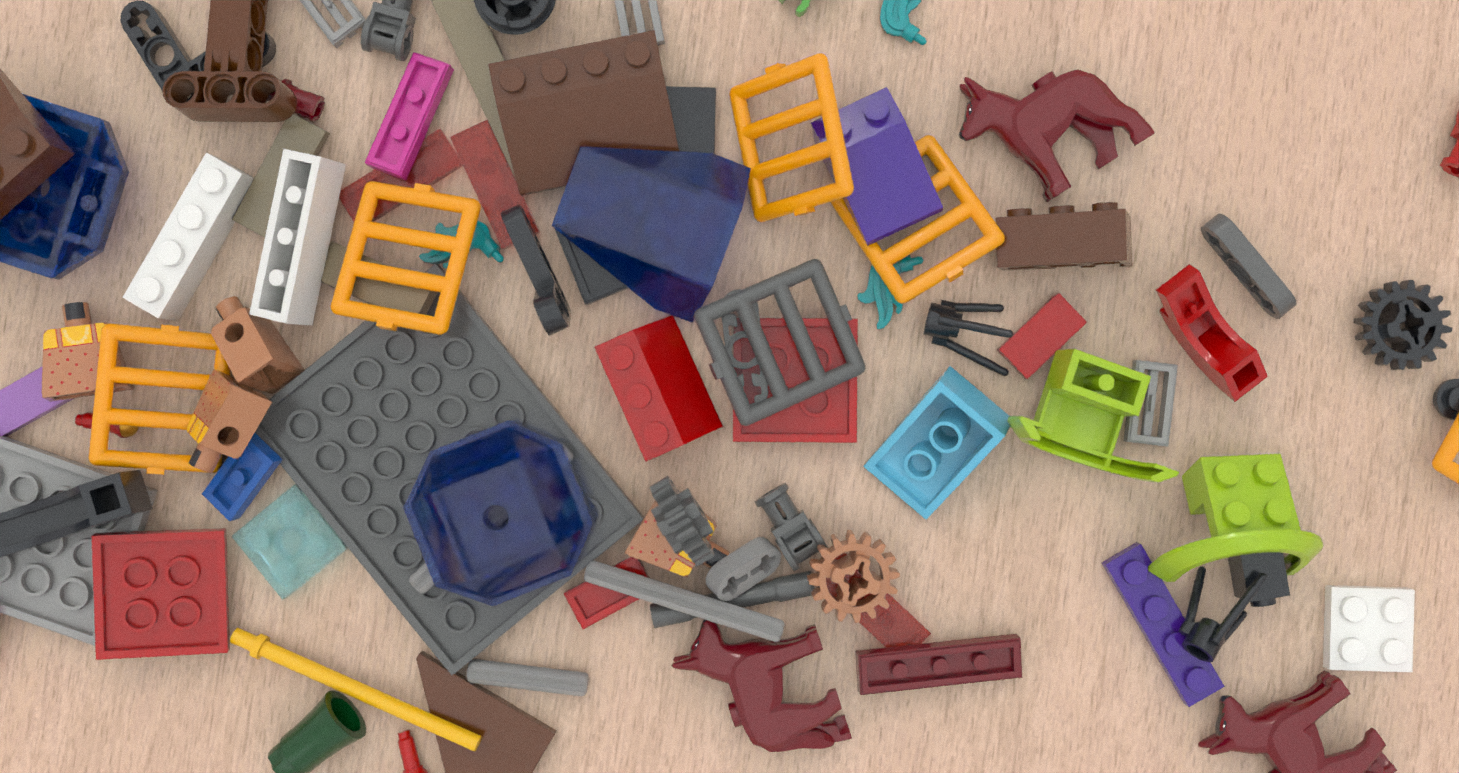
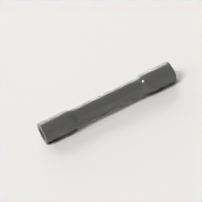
[650,571,815,628]

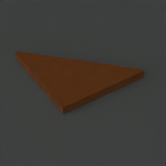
[416,651,557,773]

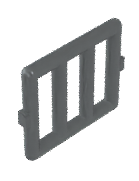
[694,259,866,426]

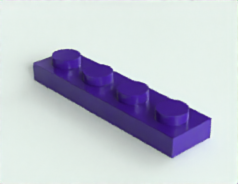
[1102,542,1225,707]

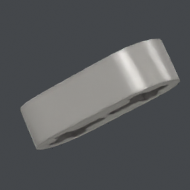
[706,537,781,601]

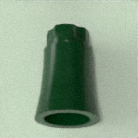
[268,691,366,773]

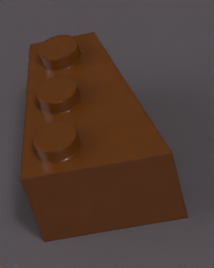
[996,202,1132,271]

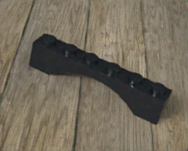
[0,470,153,558]

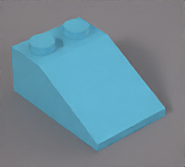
[863,366,1010,520]

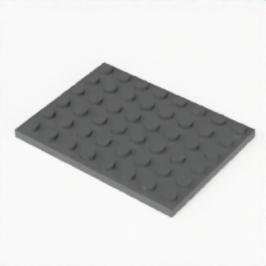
[255,263,645,675]

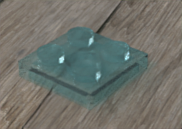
[231,484,348,600]

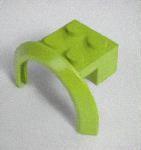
[1007,349,1179,483]
[1148,454,1324,582]

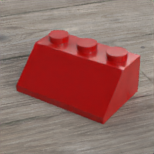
[594,315,723,462]

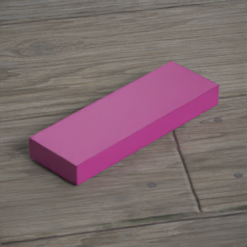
[364,52,454,180]

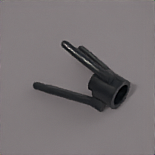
[923,300,1013,376]
[1178,566,1267,663]

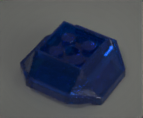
[0,94,129,280]
[403,420,594,606]

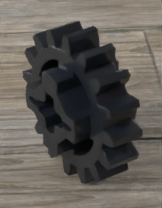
[1353,280,1452,370]

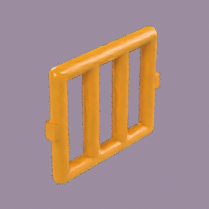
[729,53,854,222]
[830,135,1005,304]
[330,181,481,335]
[88,323,231,475]

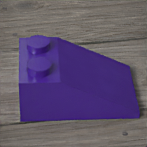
[811,87,943,246]

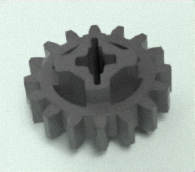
[649,476,715,567]

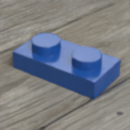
[202,433,283,521]

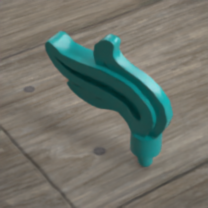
[880,0,927,45]
[419,221,504,269]
[857,255,924,329]

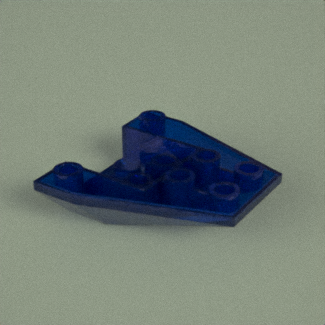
[551,147,751,323]

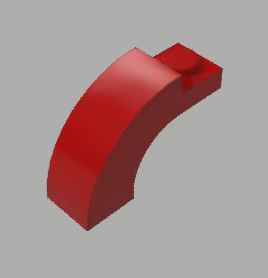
[1156,264,1268,402]

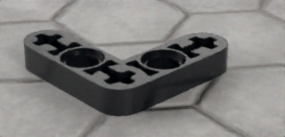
[120,1,276,101]
[500,204,571,336]

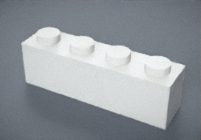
[249,149,346,325]
[122,153,254,321]

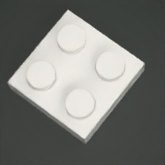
[1323,585,1415,673]

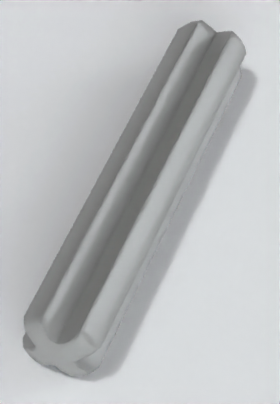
[467,659,589,697]

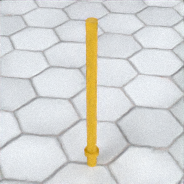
[230,628,482,752]

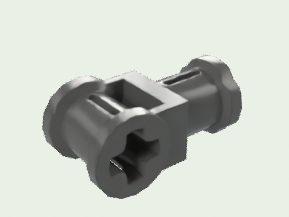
[361,0,416,61]
[754,483,828,571]

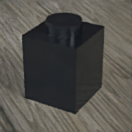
[1228,552,1290,607]

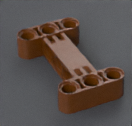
[162,0,297,122]

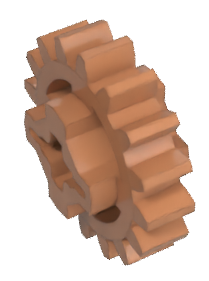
[807,530,900,623]

